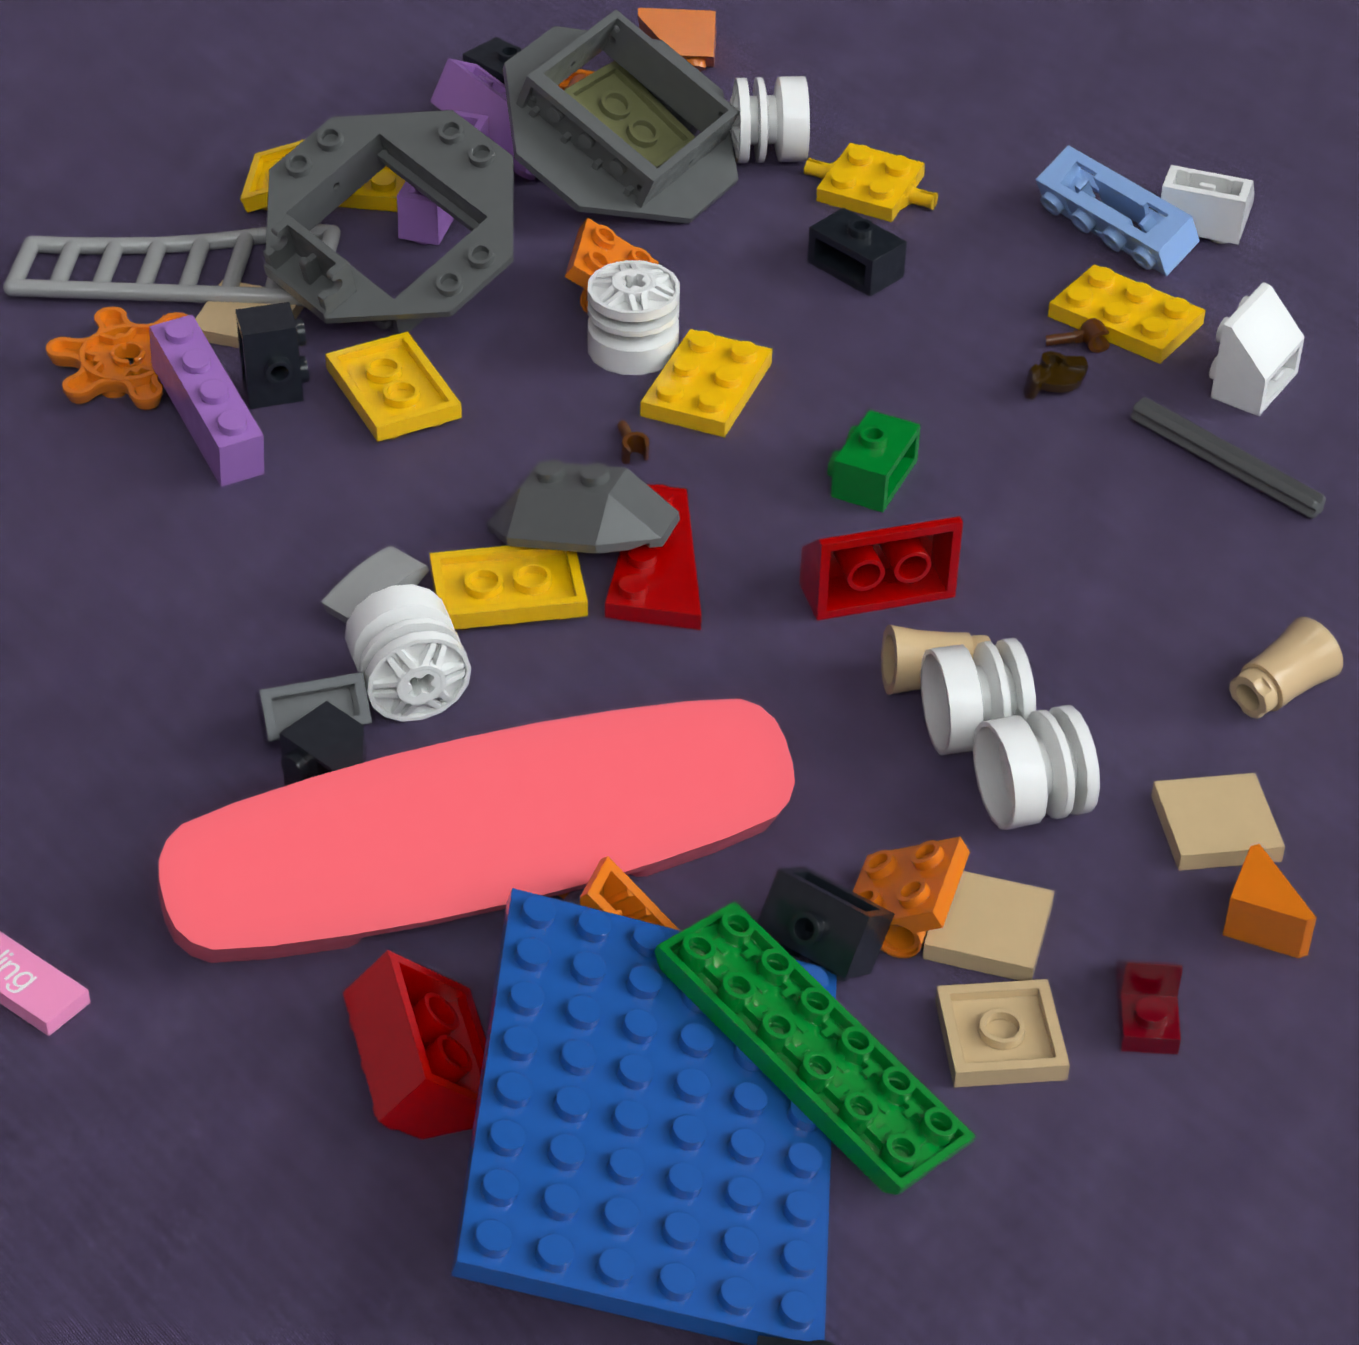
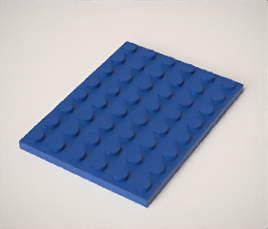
[451,888,837,1345]

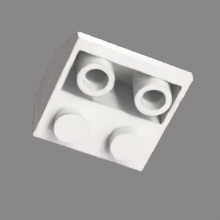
[1159,165,1255,245]
[1209,282,1304,416]

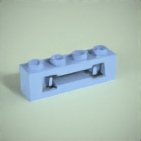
[1035,145,1200,276]

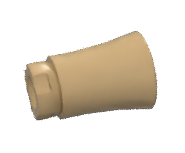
[1229,617,1343,719]
[881,624,991,695]

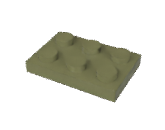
[564,60,695,168]

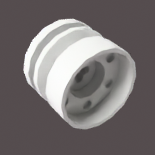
[729,76,810,163]
[587,260,680,375]
[344,584,471,722]
[920,638,1036,755]
[973,705,1100,830]

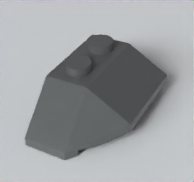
[487,460,680,554]

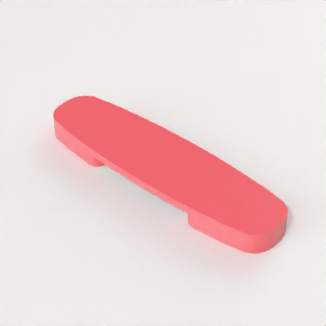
[158,698,795,963]

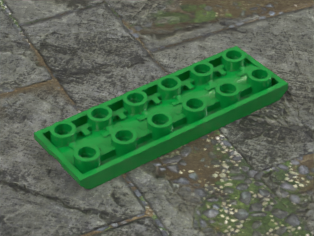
[654,901,976,1195]

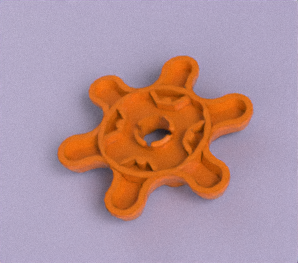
[45,306,188,410]

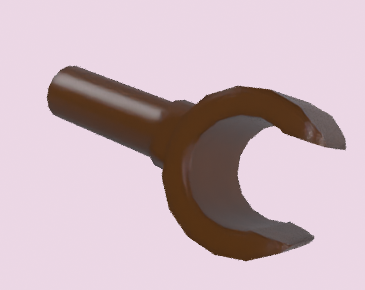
[1045,318,1110,353]
[617,420,650,464]

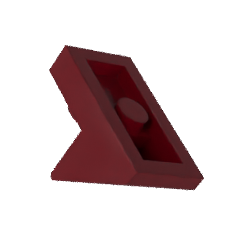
[1116,959,1183,1055]

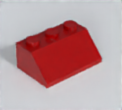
[799,516,963,621]
[343,950,486,1140]

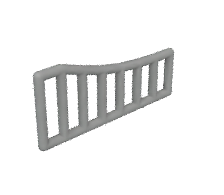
[3,224,341,306]

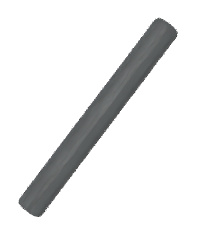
[1131,397,1326,519]

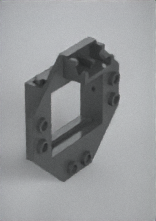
[503,9,740,224]
[263,110,514,335]

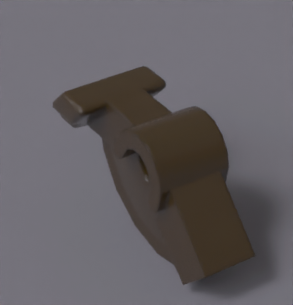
[1023,351,1089,400]

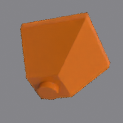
[638,8,716,72]

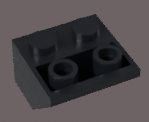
[279,701,367,786]

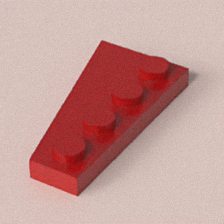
[605,484,702,630]

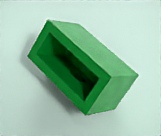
[827,410,921,513]

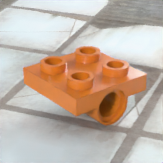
[565,217,659,314]
[853,836,970,958]

